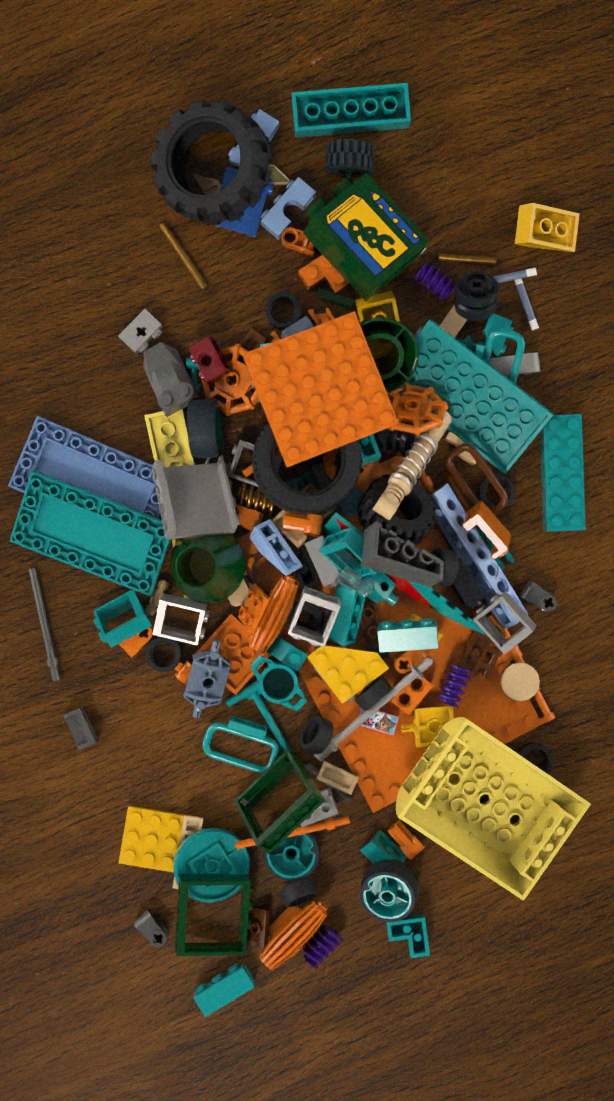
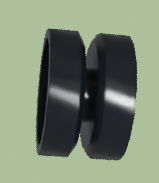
[454,272,498,321]

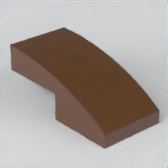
[229,327,268,365]

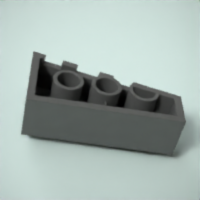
[362,521,444,587]

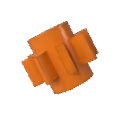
[175,660,192,684]

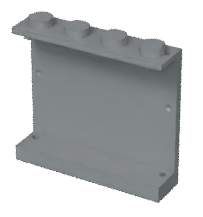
[152,455,240,539]

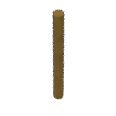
[159,222,208,290]

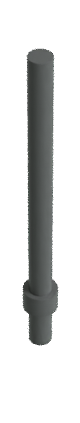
[28,568,60,681]

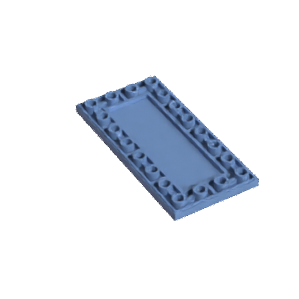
[8,416,161,518]

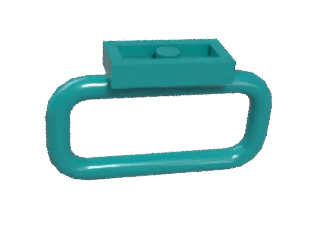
[475,329,525,384]
[202,715,280,774]

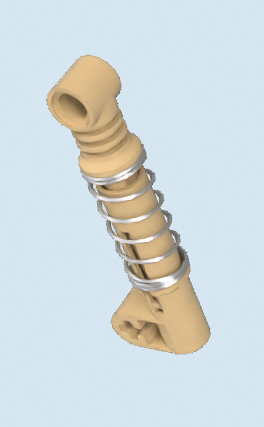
[372,410,452,520]

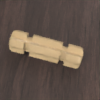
[145,579,169,616]

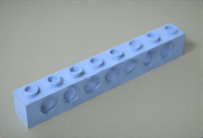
[430,483,528,629]

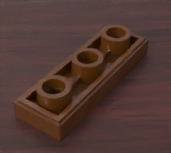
[360,601,389,659]

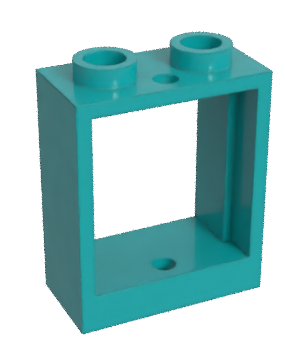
[319,527,378,581]
[93,590,152,648]

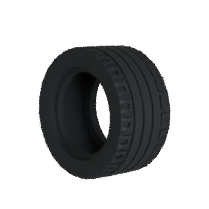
[252,422,362,515]

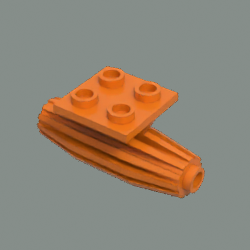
[238,575,299,653]
[259,901,327,970]

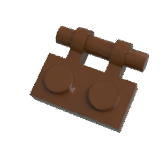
[458,631,503,679]

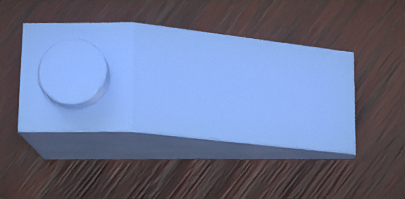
[249,519,302,576]

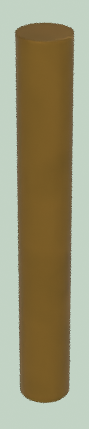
[439,253,497,265]

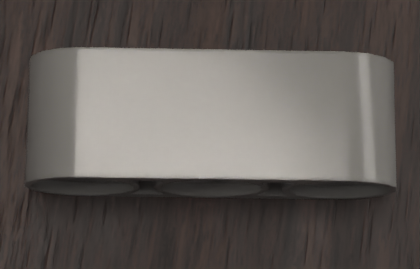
[489,352,541,377]

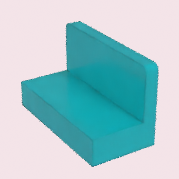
[360,830,407,864]

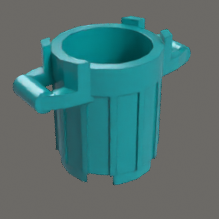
[250,655,307,711]

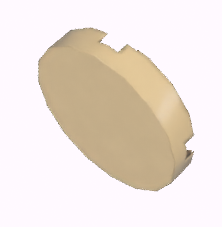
[500,662,540,701]

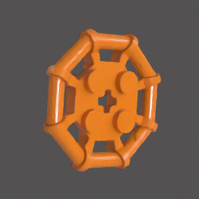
[199,343,259,416]
[387,382,448,436]

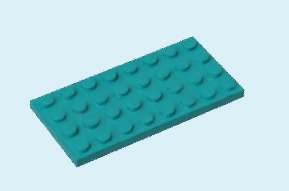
[401,319,554,474]

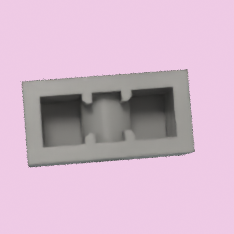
[118,309,163,354]

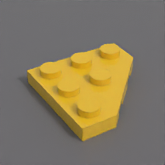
[307,645,389,704]

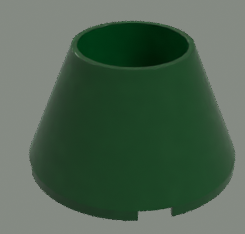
[360,318,419,392]
[170,533,246,603]

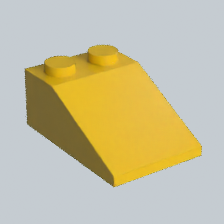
[515,203,580,252]
[355,291,400,359]

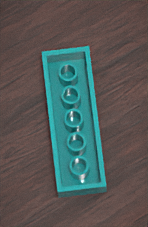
[292,83,411,138]
[540,414,586,532]

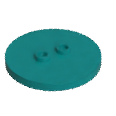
[173,828,250,903]

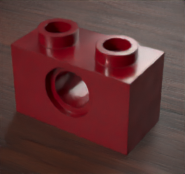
[189,337,232,383]

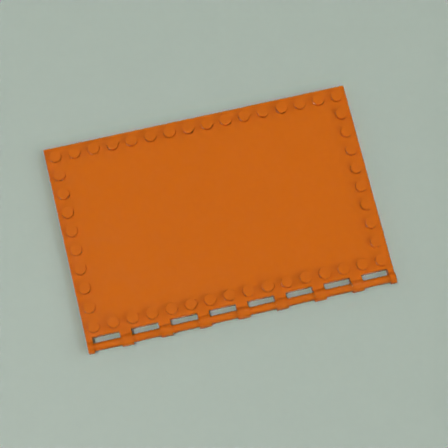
[237,456,556,813]

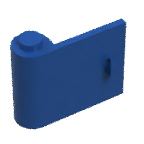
[217,167,274,237]

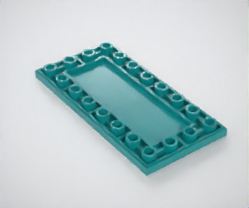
[9,470,171,597]

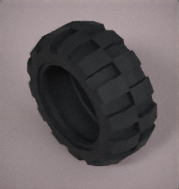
[151,100,272,225]

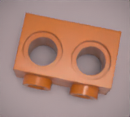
[391,671,433,715]

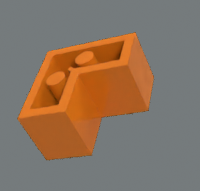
[299,255,351,296]

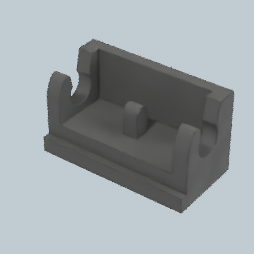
[63,706,98,750]

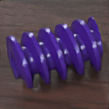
[414,262,456,301]
[437,665,473,708]
[302,925,344,969]

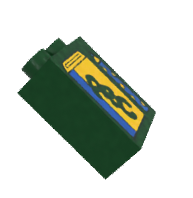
[303,173,430,301]

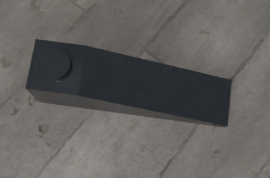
[282,536,324,591]

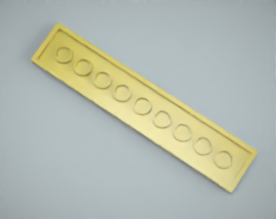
[144,409,216,600]

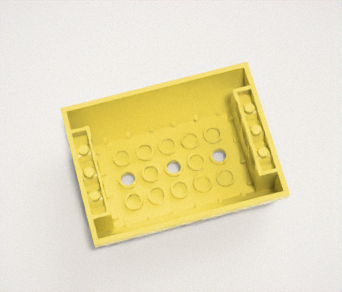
[396,717,591,901]

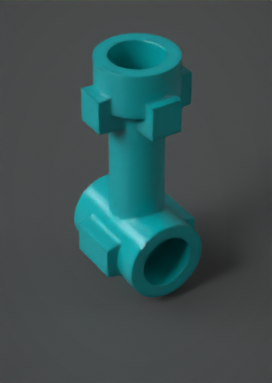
[186,357,201,393]

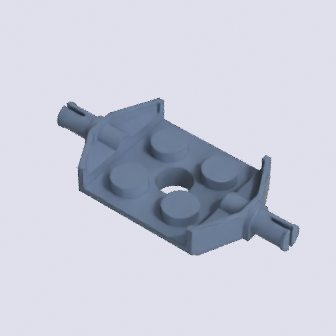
[182,639,231,718]

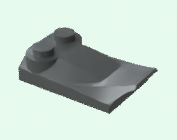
[143,342,200,417]

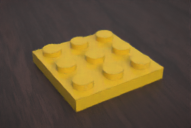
[119,805,184,872]

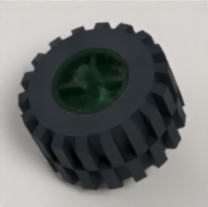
[325,139,375,178]

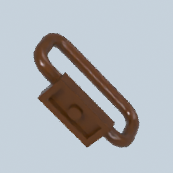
[442,444,508,515]

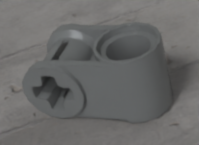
[519,580,557,611]
[134,909,169,948]

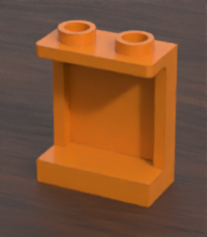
[463,500,511,559]

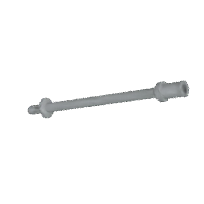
[314,658,433,761]

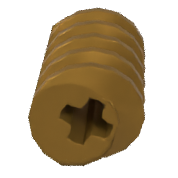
[236,482,275,517]

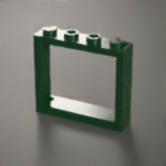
[234,749,325,854]
[175,874,253,956]

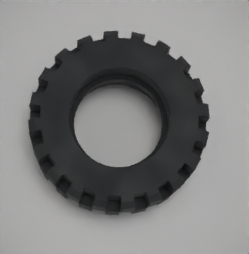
[357,474,436,546]

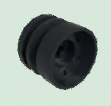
[374,422,416,458]

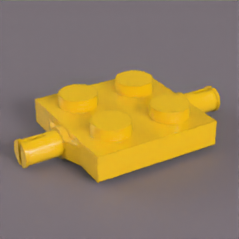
[401,705,454,747]

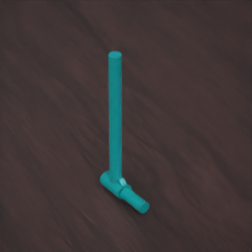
[225,680,297,773]

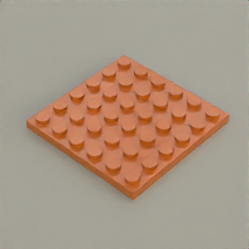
[242,311,399,468]

